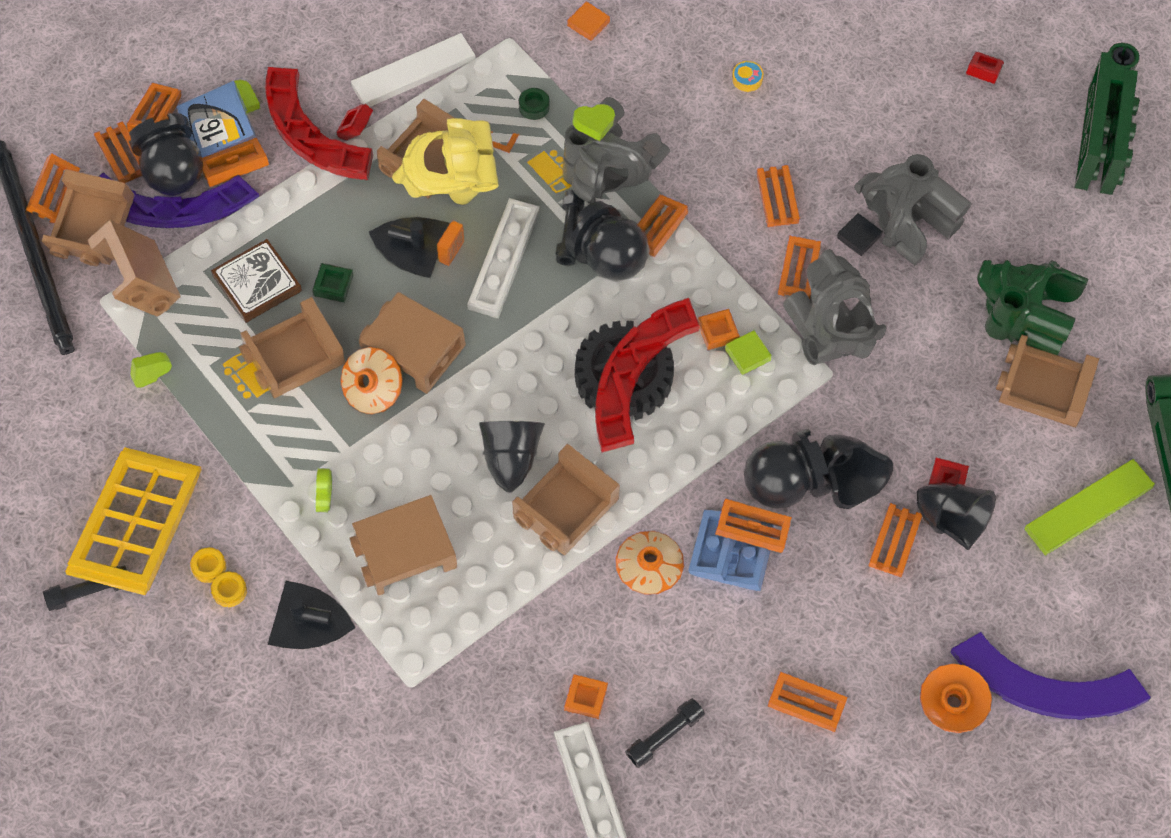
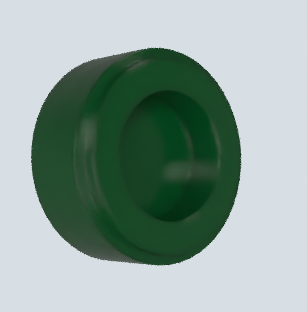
[518,88,550,120]

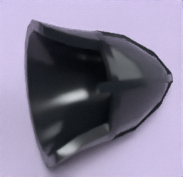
[479,421,545,493]
[820,434,893,509]
[917,482,996,550]

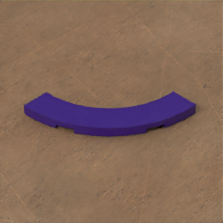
[98,172,259,228]
[950,632,1151,720]

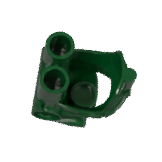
[977,260,1089,356]

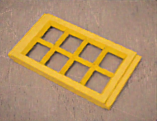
[65,447,202,596]

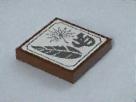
[211,239,302,323]

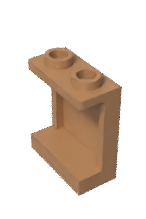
[377,99,454,199]
[41,169,135,267]
[87,220,181,317]
[359,292,466,394]
[239,297,345,399]
[996,335,1100,428]
[512,443,620,556]
[349,495,457,596]

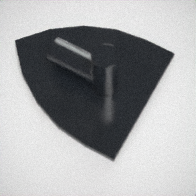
[369,217,449,278]
[267,581,355,649]

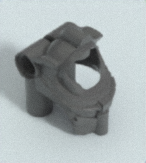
[562,97,670,204]
[854,154,972,266]
[783,249,887,365]

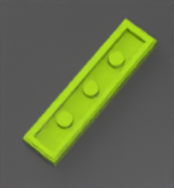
[1024,459,1155,556]

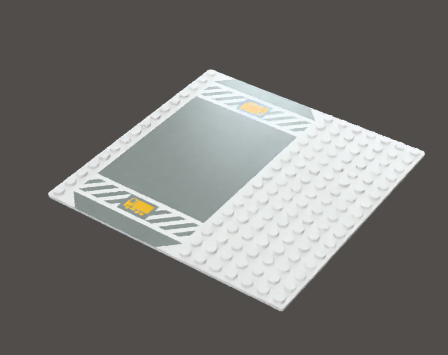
[100,38,833,687]

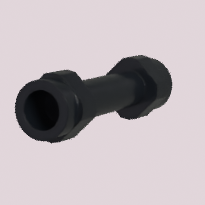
[555,190,585,266]
[43,565,127,611]
[625,698,705,768]

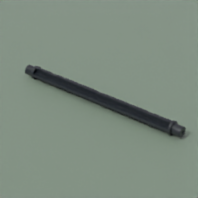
[0,140,75,355]

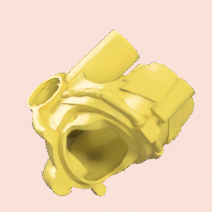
[392,118,499,205]

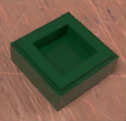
[312,263,353,303]

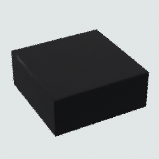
[837,213,883,256]

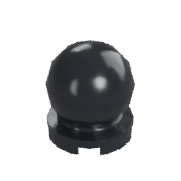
[129,113,203,196]
[565,201,650,282]
[744,429,831,509]

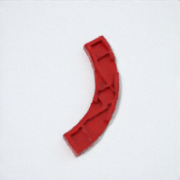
[265,67,374,180]
[595,298,700,453]

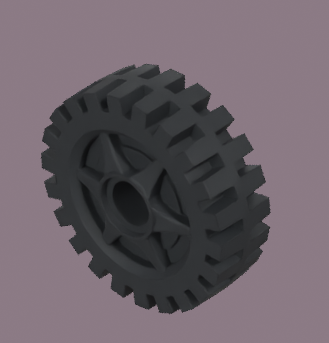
[574,321,674,420]

